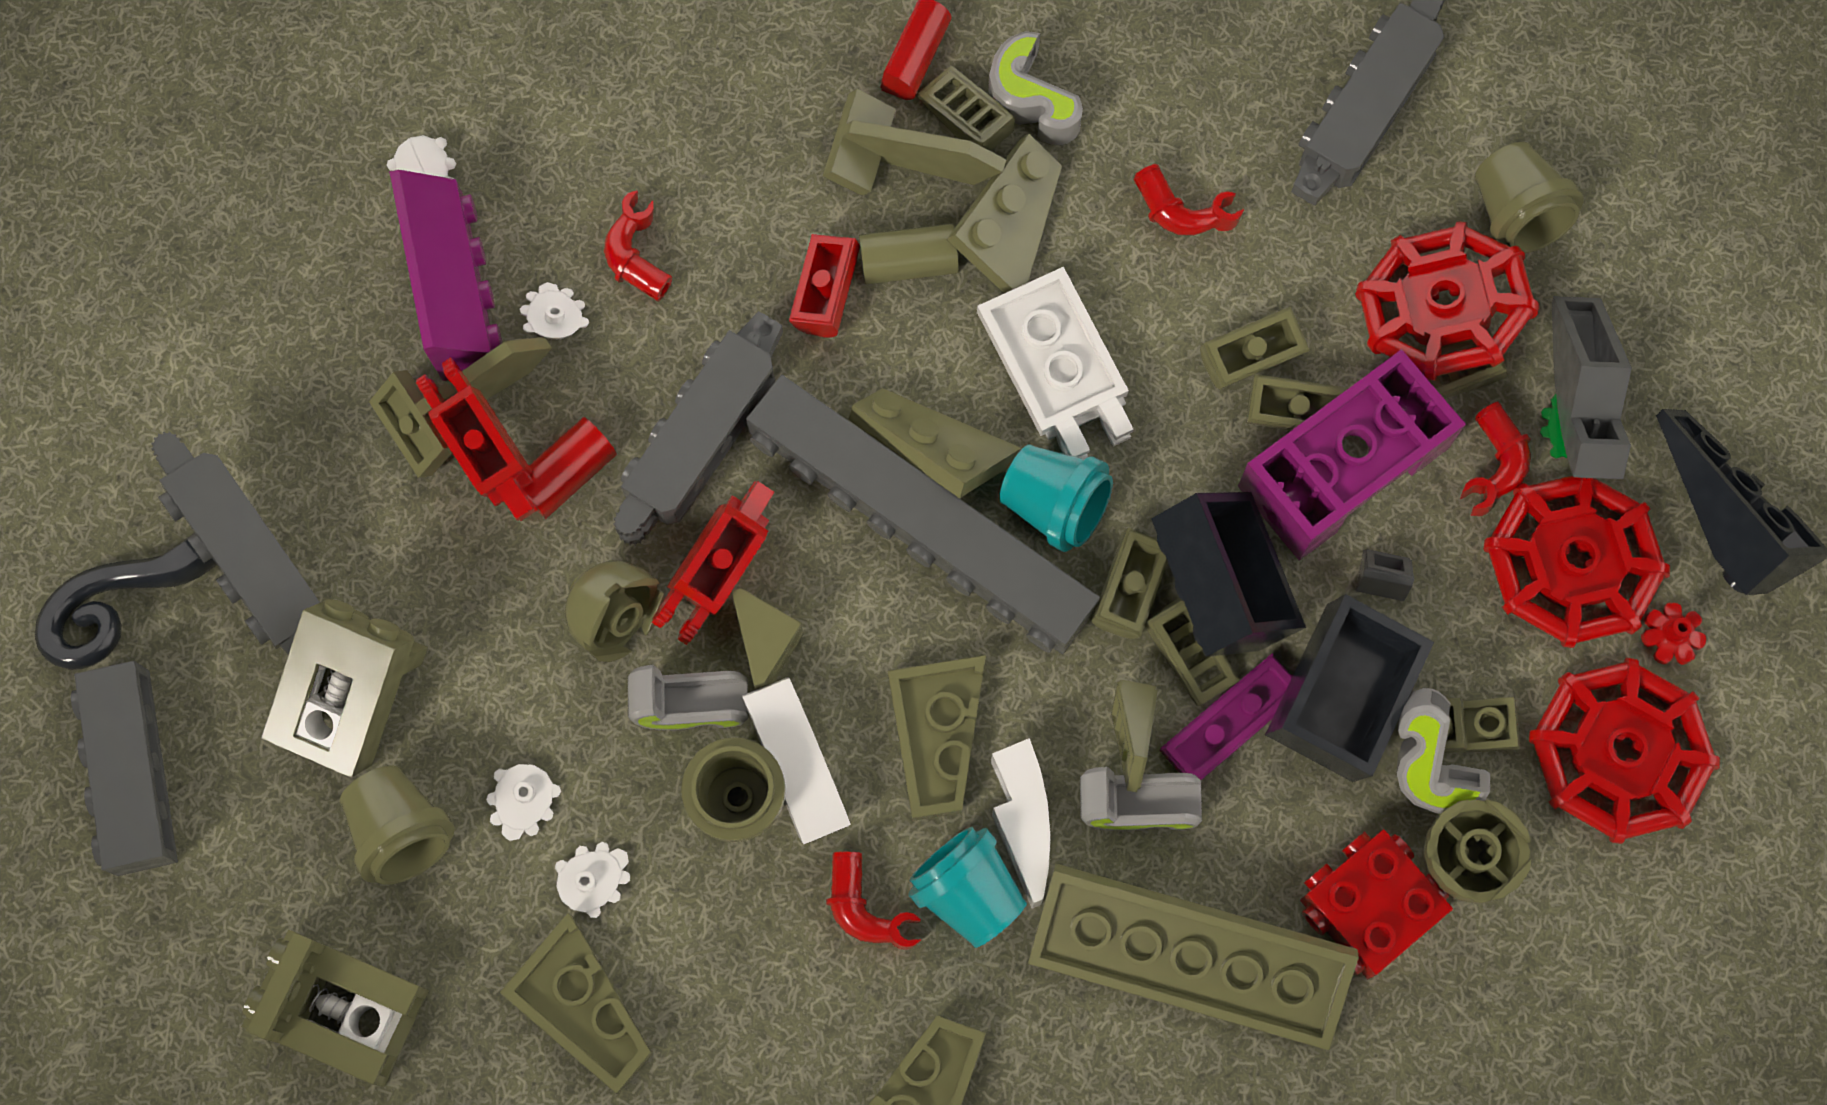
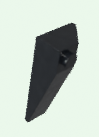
[1656,409,1827,595]

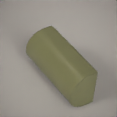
[859,223,959,285]
[1200,307,1310,390]
[1246,374,1348,430]
[1091,527,1168,639]

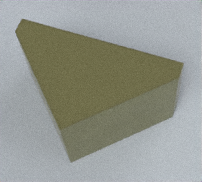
[732,588,804,690]

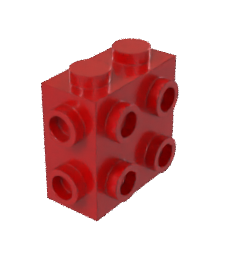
[1300,829,1453,980]

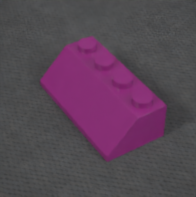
[389,169,503,381]

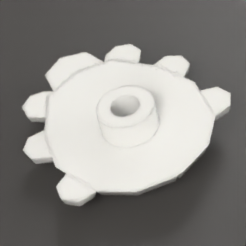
[387,135,456,179]
[520,282,589,340]
[486,764,561,841]
[555,842,630,918]

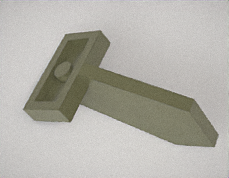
[823,89,1006,195]
[369,337,552,478]

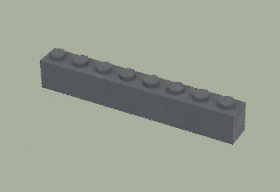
[746,374,1100,655]

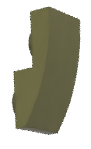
[1444,697,1520,753]

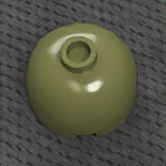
[564,560,664,662]
[1424,799,1531,904]

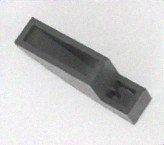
[1552,296,1632,479]

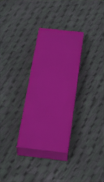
[1159,654,1292,780]

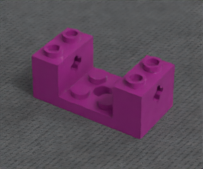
[1238,349,1466,561]

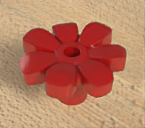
[1641,603,1706,665]

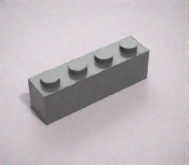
[71,661,178,876]

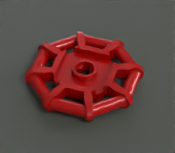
[1355,221,1539,381]
[1483,475,1670,648]
[1529,658,1720,844]

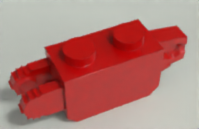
[416,357,538,521]
[651,481,774,645]

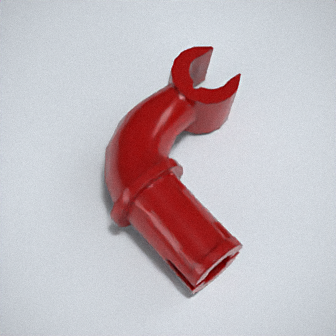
[1134,164,1244,236]
[604,190,673,302]
[1460,401,1531,516]
[826,852,921,950]

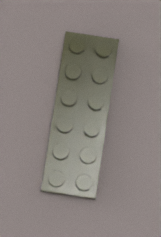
[1028,863,1359,1050]

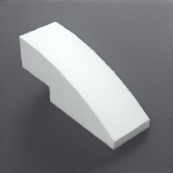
[742,677,851,844]
[991,738,1050,909]

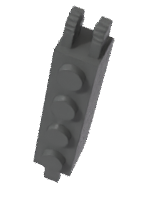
[1291,0,1445,206]
[613,311,783,546]
[151,431,320,655]

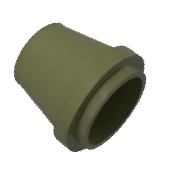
[1475,142,1584,253]
[681,738,786,842]
[339,765,455,885]

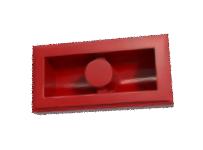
[880,0,952,100]
[789,234,860,338]
[525,417,617,519]

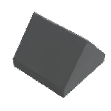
[1356,549,1414,601]

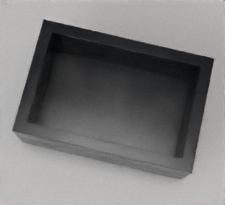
[1151,492,1307,657]
[1265,594,1434,782]

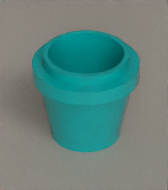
[1000,444,1113,552]
[908,827,1027,948]

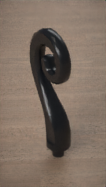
[35,533,217,670]

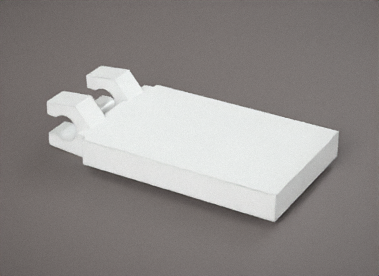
[977,267,1134,459]

